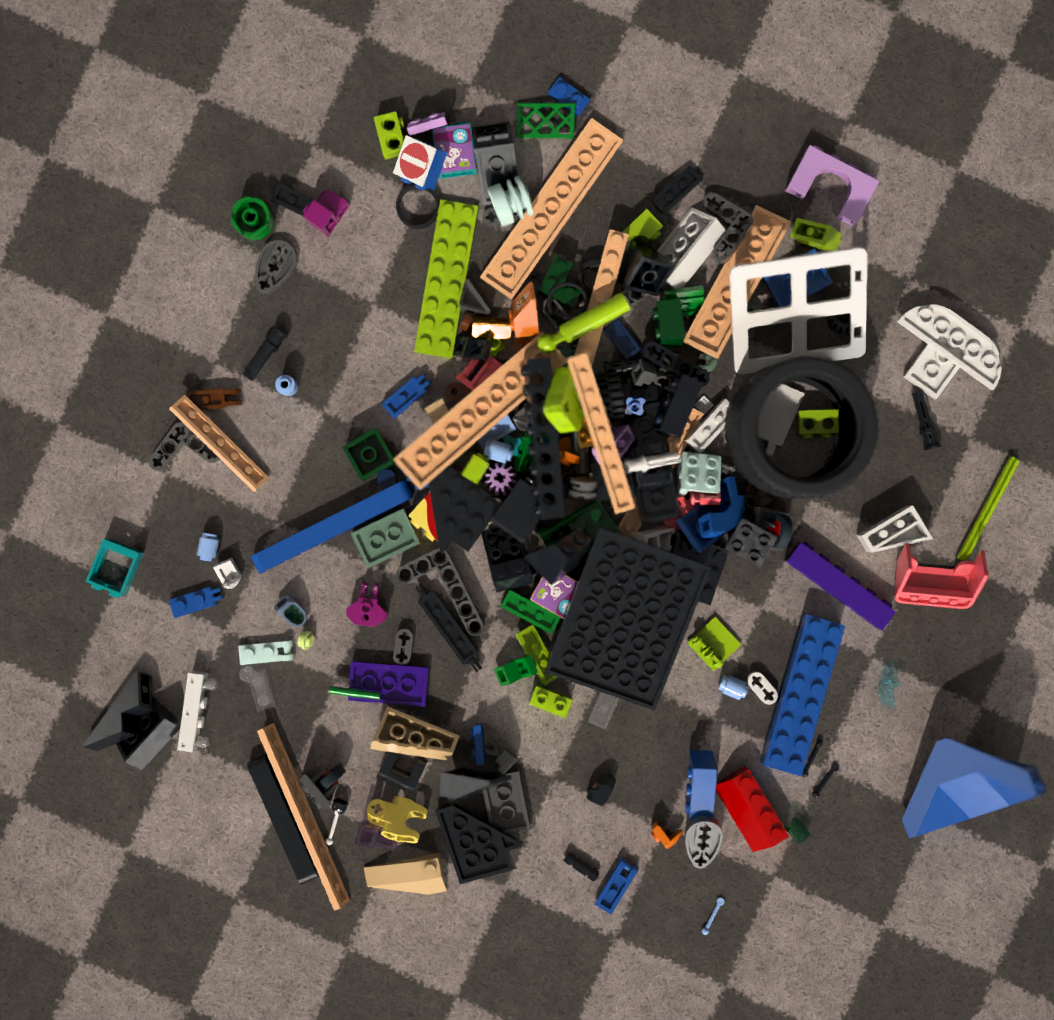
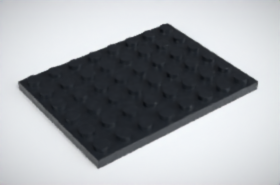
[545,526,712,711]

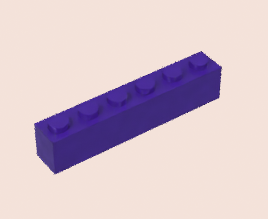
[784,541,896,631]

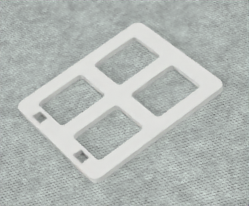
[730,247,867,375]

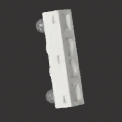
[177,671,218,752]

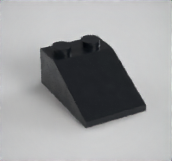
[440,767,512,801]

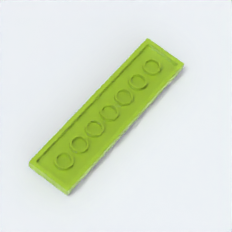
[414,199,479,359]

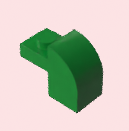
[493,655,538,686]

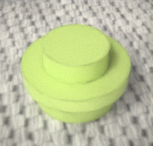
[298,630,314,650]

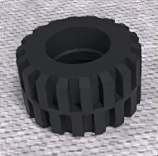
[593,371,625,422]

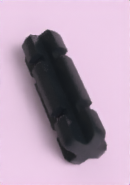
[563,852,599,881]

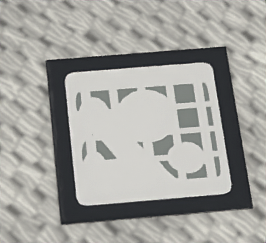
[694,393,715,417]

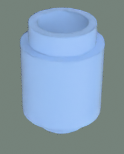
[275,375,298,396]
[484,440,514,464]
[197,533,219,562]
[718,675,749,700]

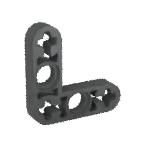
[703,193,753,264]
[149,422,220,471]

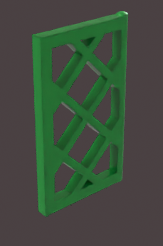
[516,103,576,139]

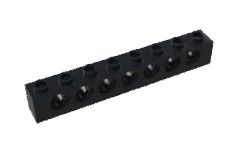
[521,357,565,520]

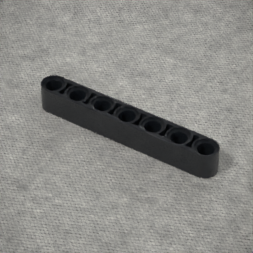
[247,754,320,885]

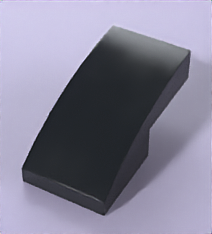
[453,337,493,361]

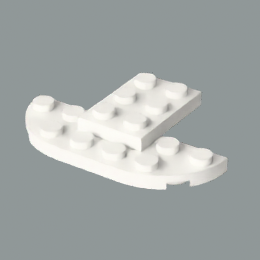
[897,304,1001,400]

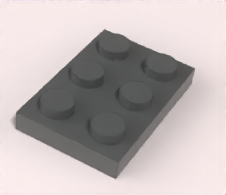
[483,770,530,833]

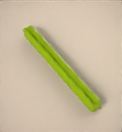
[957,456,1019,561]

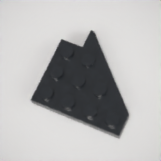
[429,465,502,554]
[435,804,524,884]

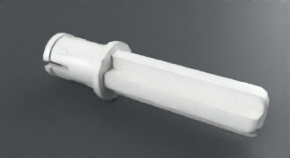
[624,452,680,473]

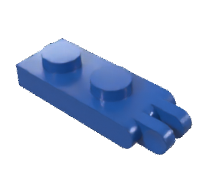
[382,374,432,419]
[169,586,224,618]

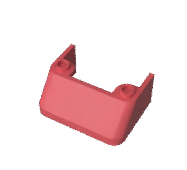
[894,543,989,609]

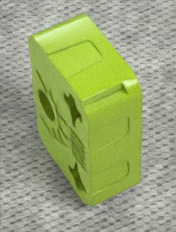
[544,366,584,433]

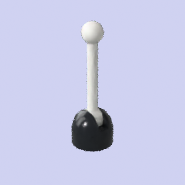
[325,798,348,845]

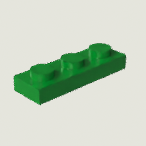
[500,589,561,634]

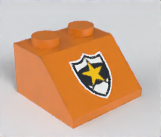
[509,282,539,338]

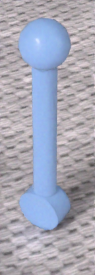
[702,897,724,935]

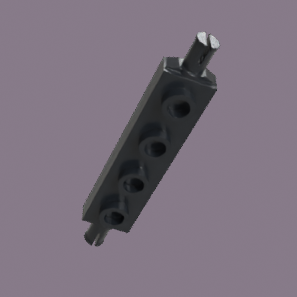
[415,583,483,672]

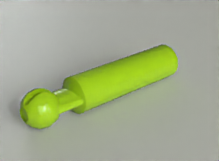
[537,293,630,354]

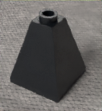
[623,241,676,296]

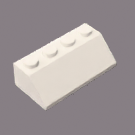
[657,207,726,289]

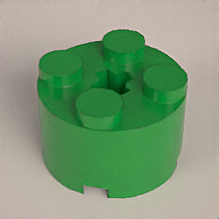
[231,197,274,241]

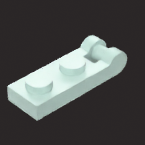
[238,640,294,665]

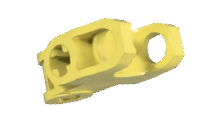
[367,796,428,843]

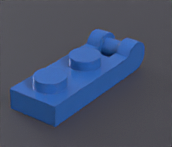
[594,857,639,915]

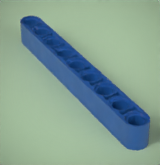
[251,480,414,574]

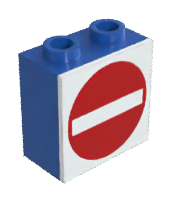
[393,135,448,191]

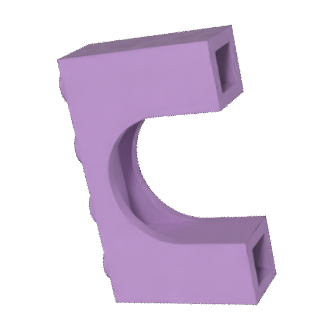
[785,145,879,227]

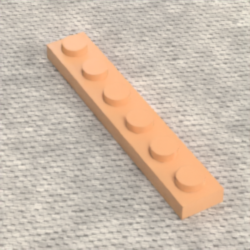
[170,395,269,492]

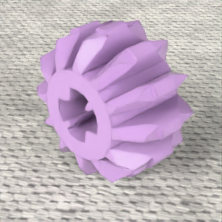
[484,463,517,496]

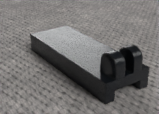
[652,165,703,215]

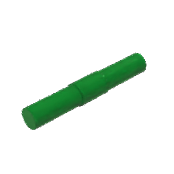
[329,686,381,700]

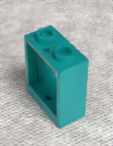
[85,538,144,598]

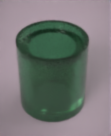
[784,817,810,844]

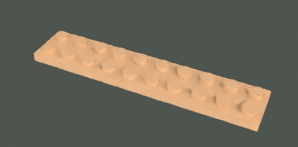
[480,118,623,300]
[394,332,568,490]

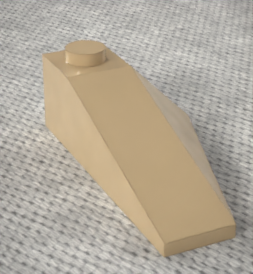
[364,852,447,895]

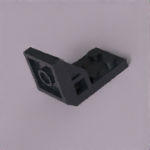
[471,121,518,206]

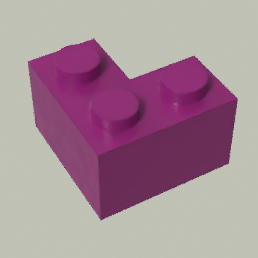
[303,189,350,237]

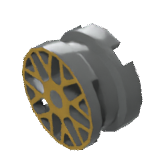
[569,476,598,498]

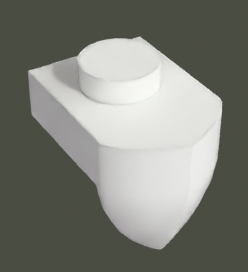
[213,558,242,589]

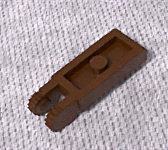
[185,388,242,411]

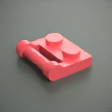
[455,355,503,391]

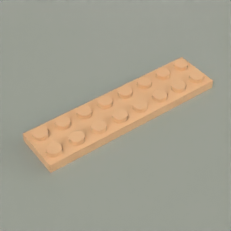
[684,205,791,359]

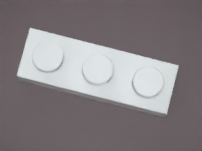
[685,399,730,454]

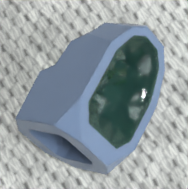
[274,595,306,627]

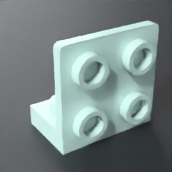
[676,452,721,497]

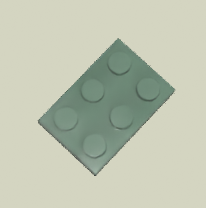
[351,508,420,569]

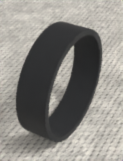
[396,185,439,229]

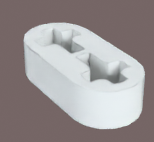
[747,671,778,705]

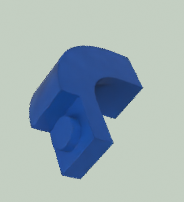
[698,476,745,538]

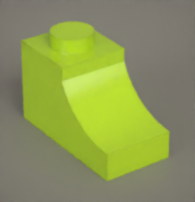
[623,209,663,243]

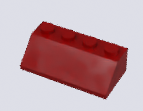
[716,765,789,852]

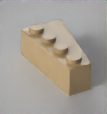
[370,707,460,761]

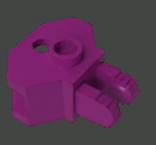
[346,581,388,627]

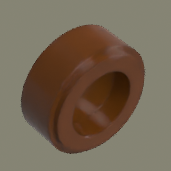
[460,311,474,331]

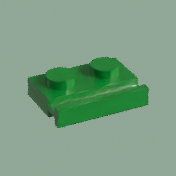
[664,285,704,316]

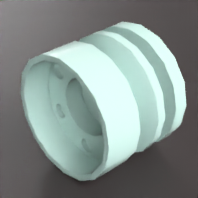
[487,176,533,227]

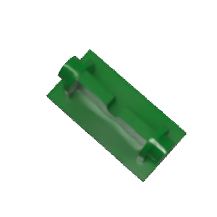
[513,433,541,475]

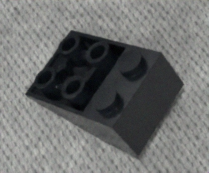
[482,527,534,593]

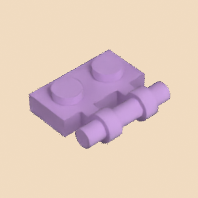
[407,112,447,136]

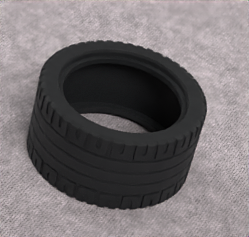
[724,356,879,498]

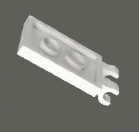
[758,384,805,457]

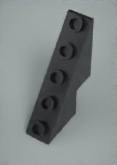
[83,671,153,751]

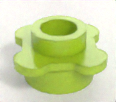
[486,338,505,356]

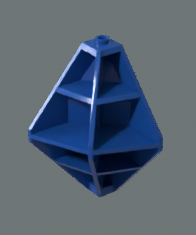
[902,738,1047,839]

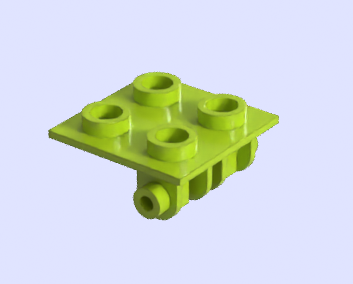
[687,617,741,671]

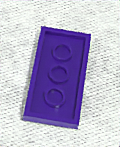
[348,661,429,707]

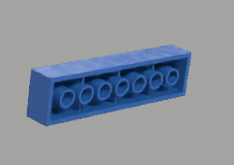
[760,613,845,777]

